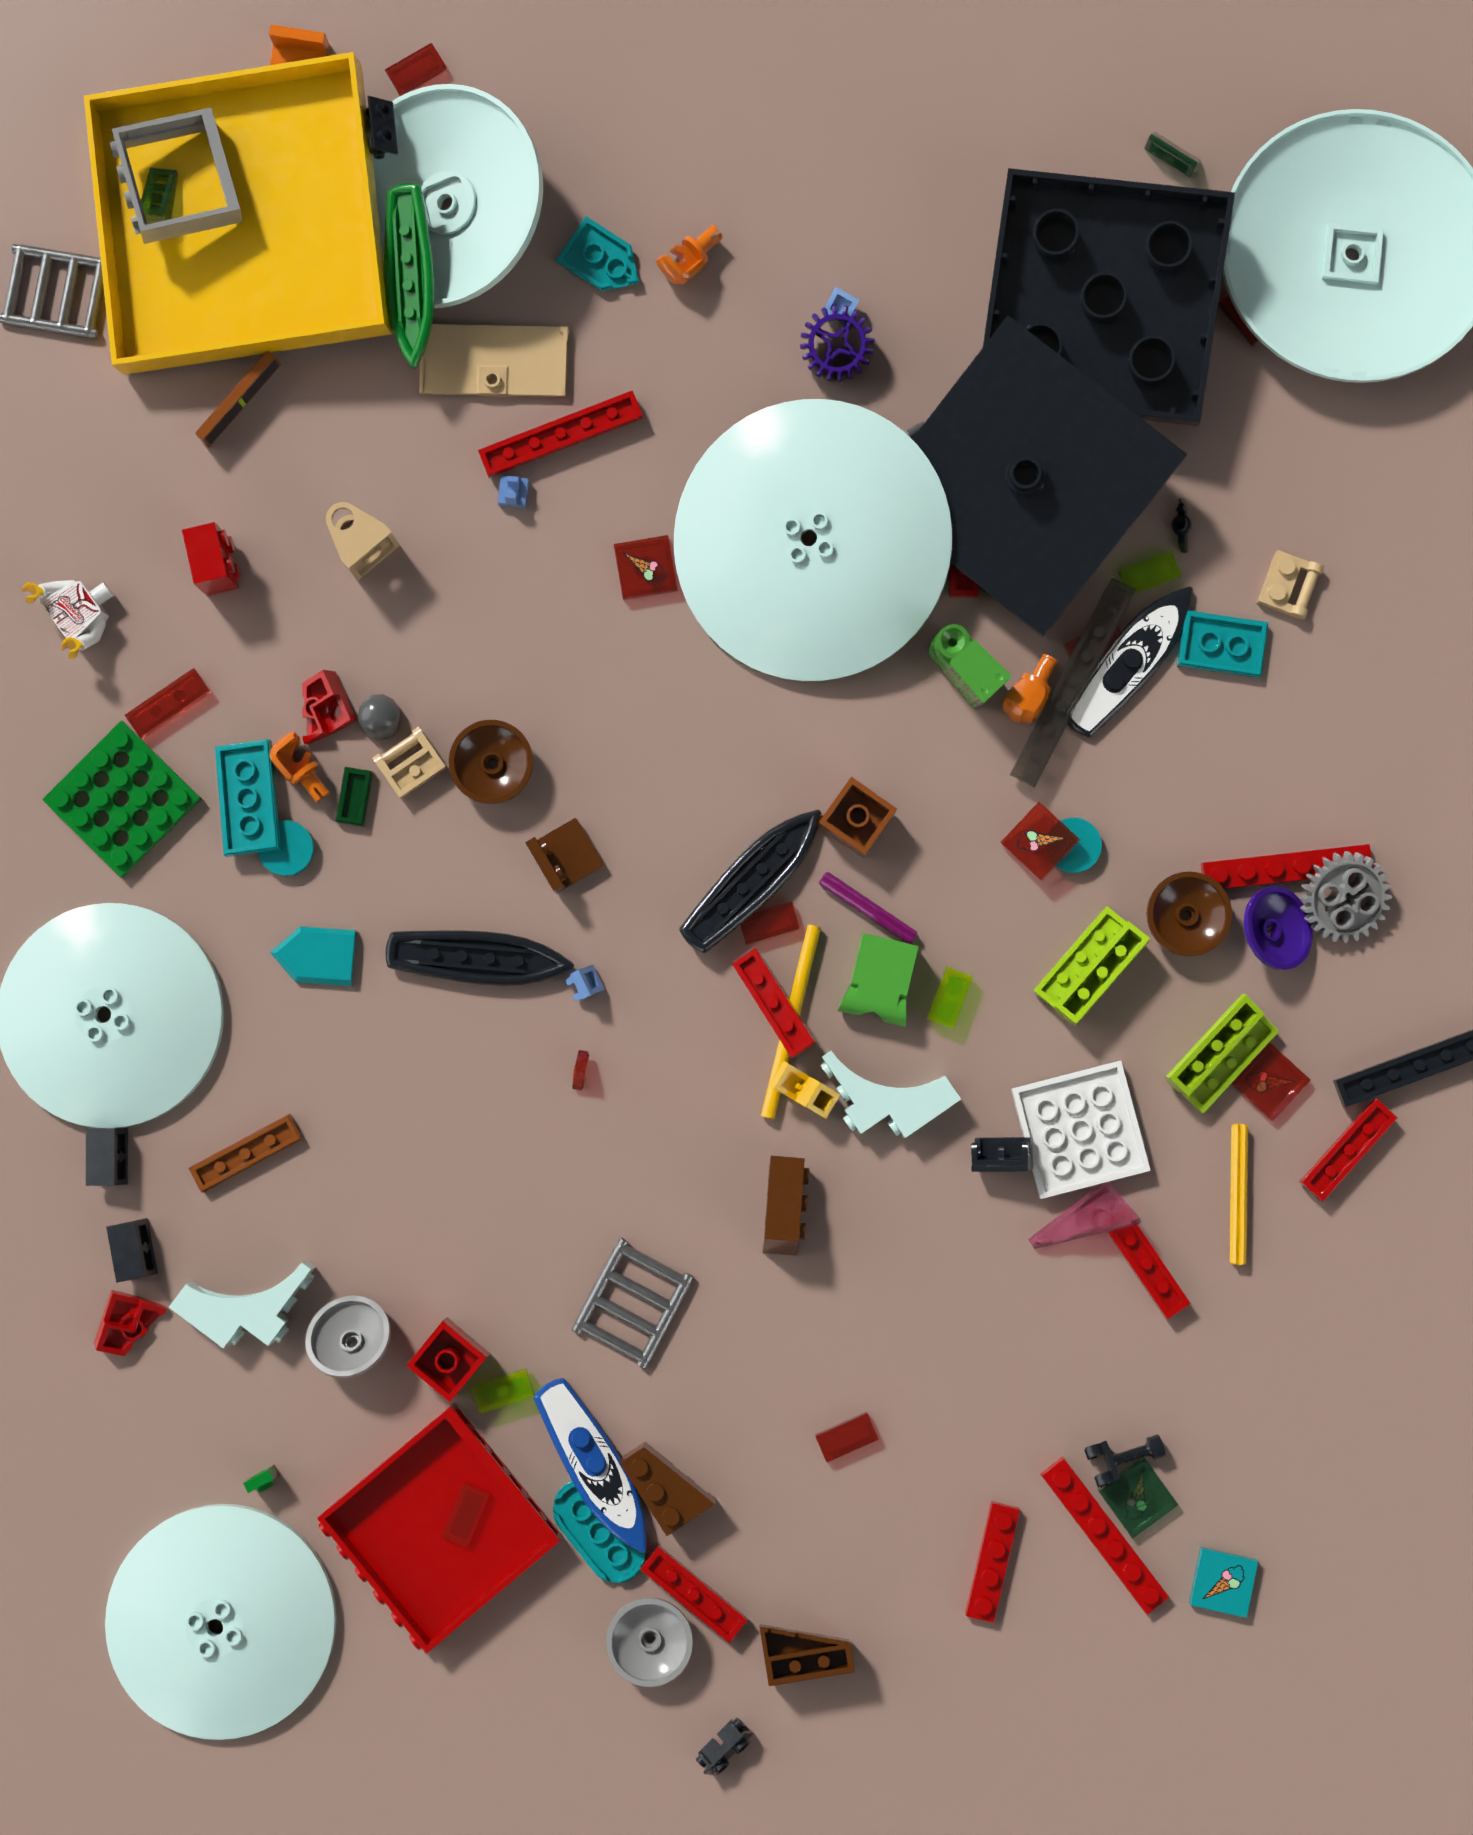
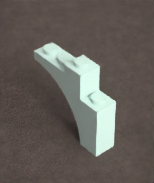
[820,1051,961,1138]
[169,1261,316,1348]

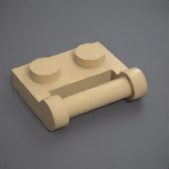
[1257,550,1324,619]
[372,726,447,799]

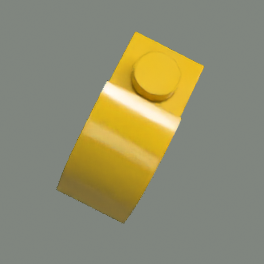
[769,1061,840,1119]

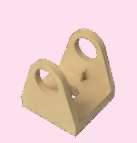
[326,502,400,581]

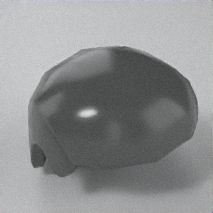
[358,694,401,740]

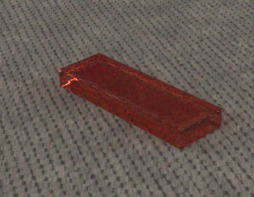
[125,668,211,739]

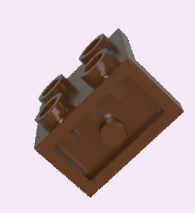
[525,818,604,894]

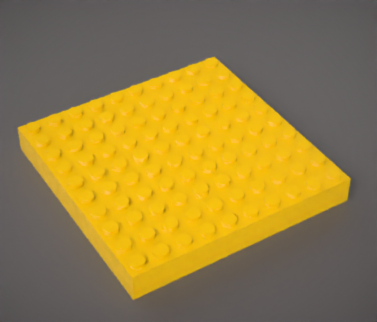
[84,52,392,375]

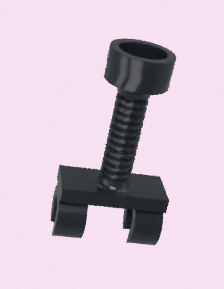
[1084,1434,1166,1488]

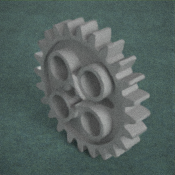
[1299,851,1392,943]

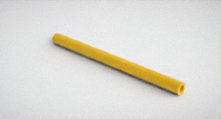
[761,925,821,1119]

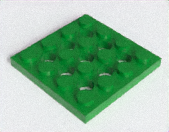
[42,720,202,878]

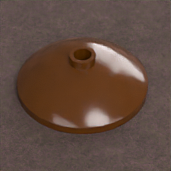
[449,720,533,804]
[1146,872,1232,956]

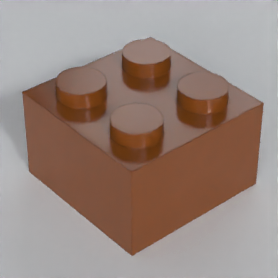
[818,777,897,858]

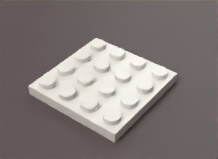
[1011,1061,1151,1199]

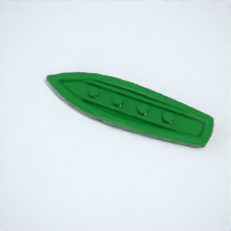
[384,183,435,369]

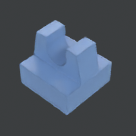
[498,476,529,509]
[565,965,605,1001]

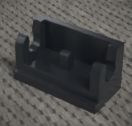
[86,1128,128,1186]
[971,1137,1033,1172]
[106,1218,158,1283]

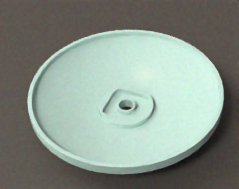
[368,84,543,308]
[0,903,224,1128]
[105,1504,337,1740]

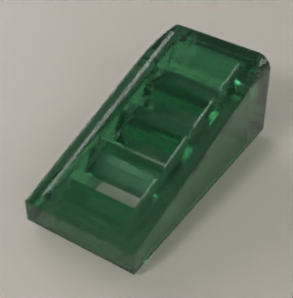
[141,168,178,224]

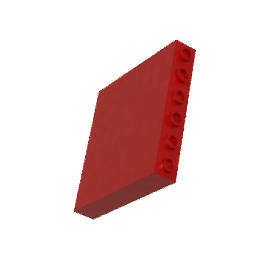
[317,1403,562,1654]

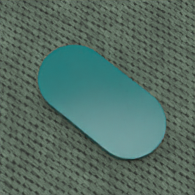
[553,1480,646,1583]

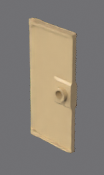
[419,324,570,398]

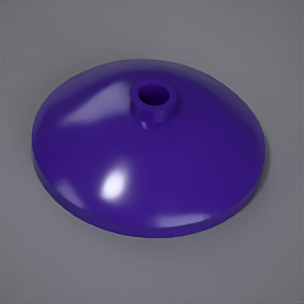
[1244,886,1313,970]

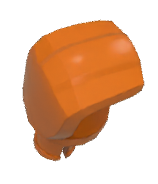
[656,225,723,285]
[1003,654,1058,724]
[269,731,330,803]

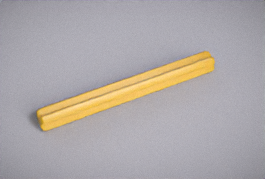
[1230,1124,1248,1265]

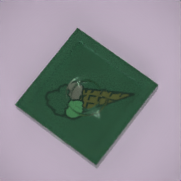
[1097,1457,1178,1539]

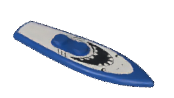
[533,1378,647,1553]

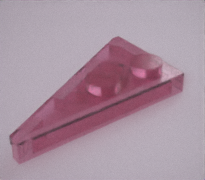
[1028,1182,1141,1249]

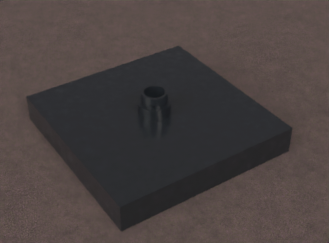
[983,168,1235,426]
[912,315,1188,637]

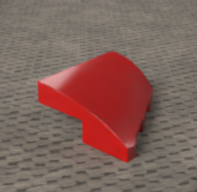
[302,670,357,745]
[94,1290,167,1356]

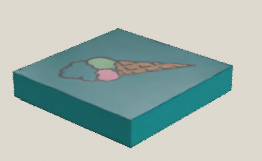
[1189,1546,1258,1618]

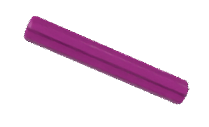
[819,872,917,944]

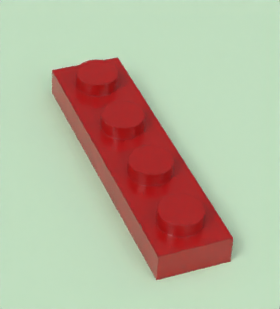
[732,948,816,1058]
[1299,1098,1398,1202]
[1101,1208,1191,1320]
[965,1501,1020,1623]
[640,1545,747,1643]

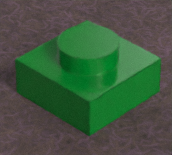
[243,1465,279,1493]

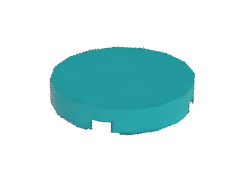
[1045,817,1102,874]
[258,820,315,877]

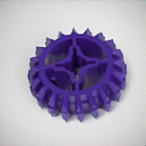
[800,305,875,382]

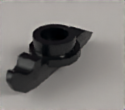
[1171,498,1192,553]

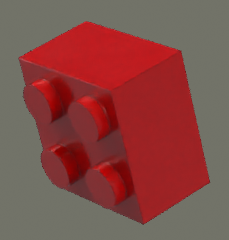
[182,522,241,596]
[406,1317,490,1402]

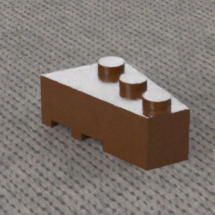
[763,1156,809,1256]
[620,1442,716,1536]
[759,1624,855,1686]

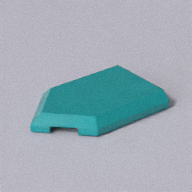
[555,216,639,291]
[270,926,357,986]

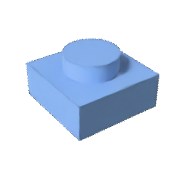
[825,287,859,324]

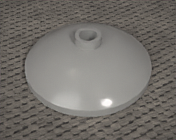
[305,1296,391,1378]
[606,1597,693,1687]

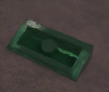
[1144,132,1201,177]

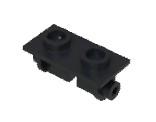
[366,96,398,159]
[696,1717,754,1775]

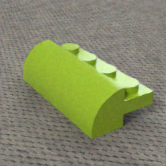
[1033,906,1151,1026]
[1165,994,1279,1114]

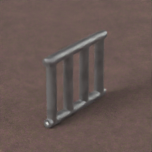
[0,244,104,339]
[572,1237,694,1369]

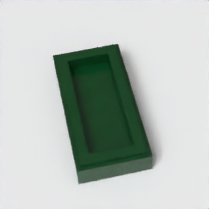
[335,767,374,827]

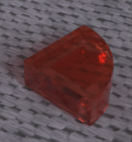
[572,1050,589,1091]

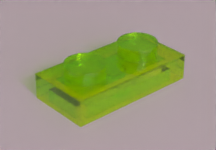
[1118,550,1182,598]
[926,967,973,1029]
[471,1368,535,1414]

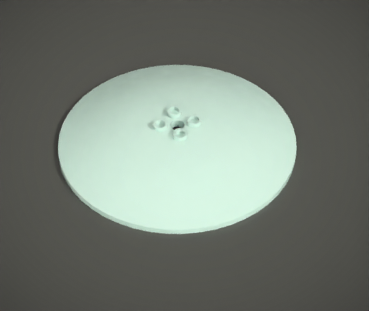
[1223,109,1473,383]
[674,399,952,681]

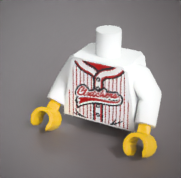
[21,580,114,659]

